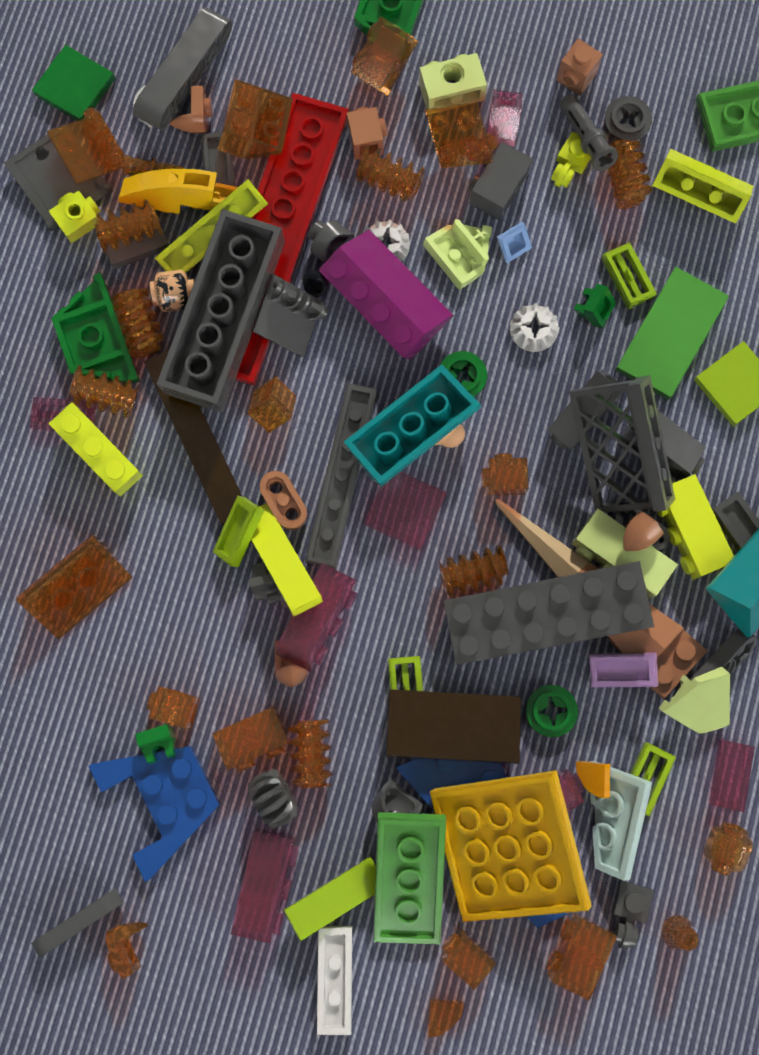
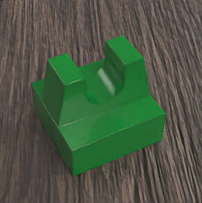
[574,284,616,328]
[135,724,177,764]

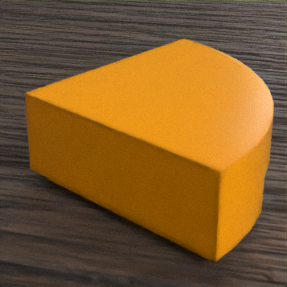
[575,761,610,798]

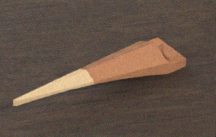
[495,499,708,699]

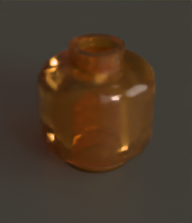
[704,822,753,876]

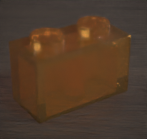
[350,16,418,96]
[212,707,291,773]
[546,912,617,1001]

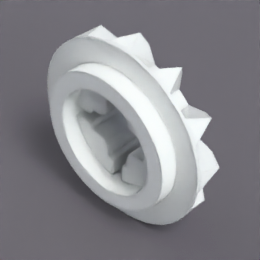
[366,219,410,262]
[510,303,560,352]

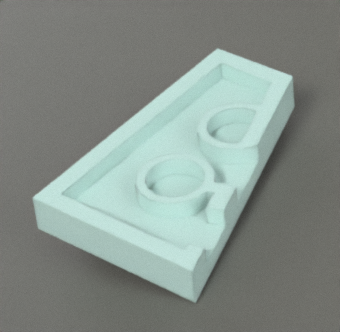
[589,761,652,881]

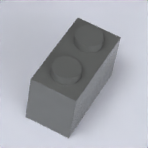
[468,142,533,221]

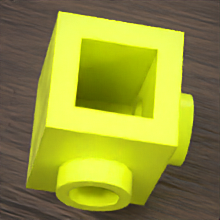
[49,191,101,244]

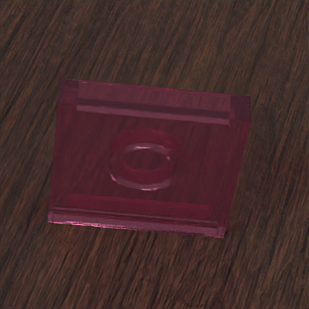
[364,472,447,551]

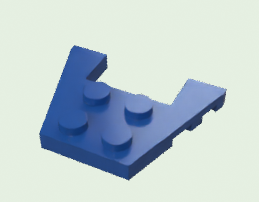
[88,746,221,882]

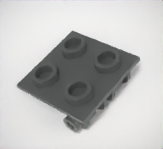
[252,274,328,357]

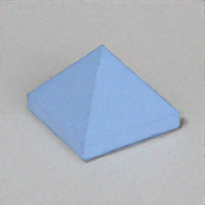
[497,222,532,263]

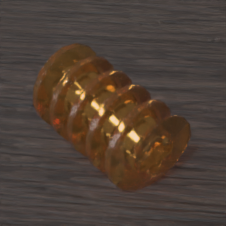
[607,139,653,209]
[356,146,425,202]
[95,199,164,253]
[112,288,165,358]
[69,365,139,419]
[438,544,509,598]
[289,719,333,788]

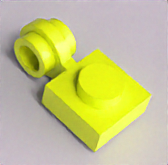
[551,131,591,188]

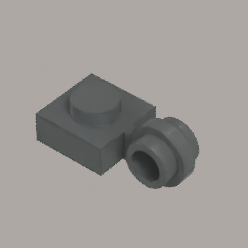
[611,879,654,950]

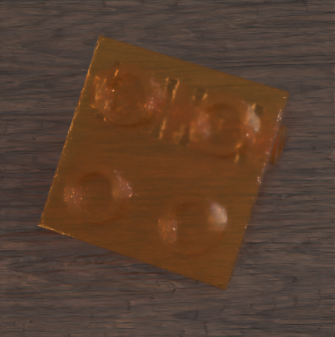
[425,102,498,168]
[47,108,130,184]

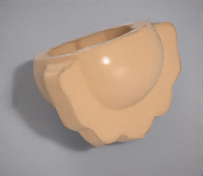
[435,423,465,448]

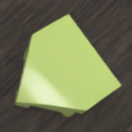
[423,219,492,290]
[659,667,730,734]

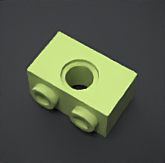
[419,53,487,115]

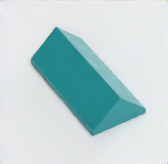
[344,364,481,487]
[706,529,759,637]

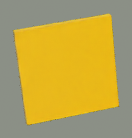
[430,770,592,922]

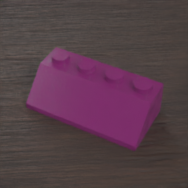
[319,230,454,360]

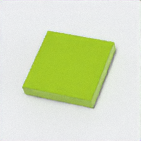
[694,341,759,427]

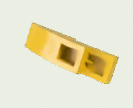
[119,169,238,214]

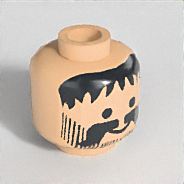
[150,270,195,312]

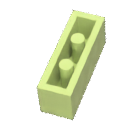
[571,509,678,599]

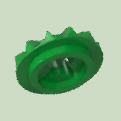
[440,351,487,397]
[525,685,578,737]

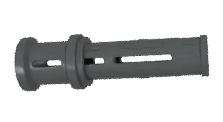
[560,94,618,171]

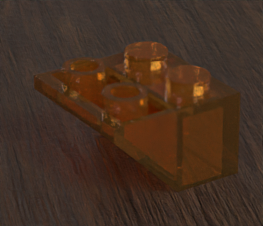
[217,79,293,159]

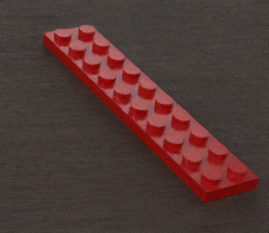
[235,93,349,386]

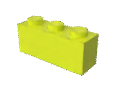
[652,148,754,224]
[48,402,143,497]
[656,474,734,580]

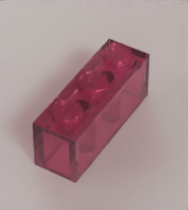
[276,563,358,672]
[231,829,300,943]

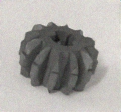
[248,769,299,829]

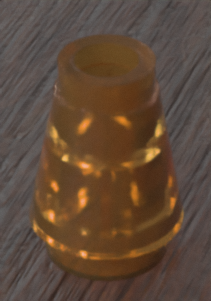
[662,915,699,951]

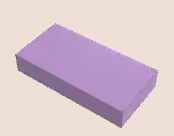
[589,652,659,687]

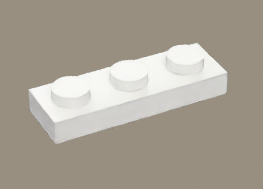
[317,926,352,1035]

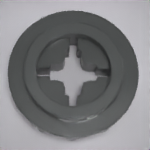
[604,96,652,144]

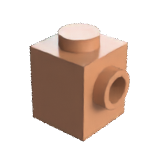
[556,38,603,96]
[347,107,387,160]

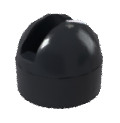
[303,269,330,297]

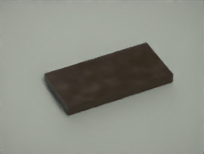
[386,689,521,764]

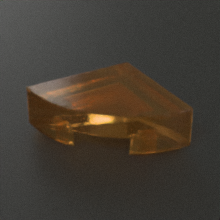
[428,999,464,1037]

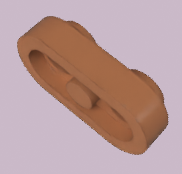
[260,471,308,530]

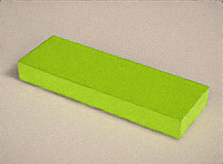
[283,857,376,941]

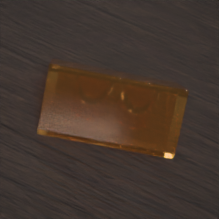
[16,535,133,640]

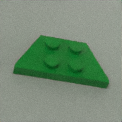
[354,0,424,64]
[51,272,141,383]

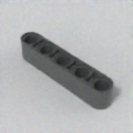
[133,7,233,130]

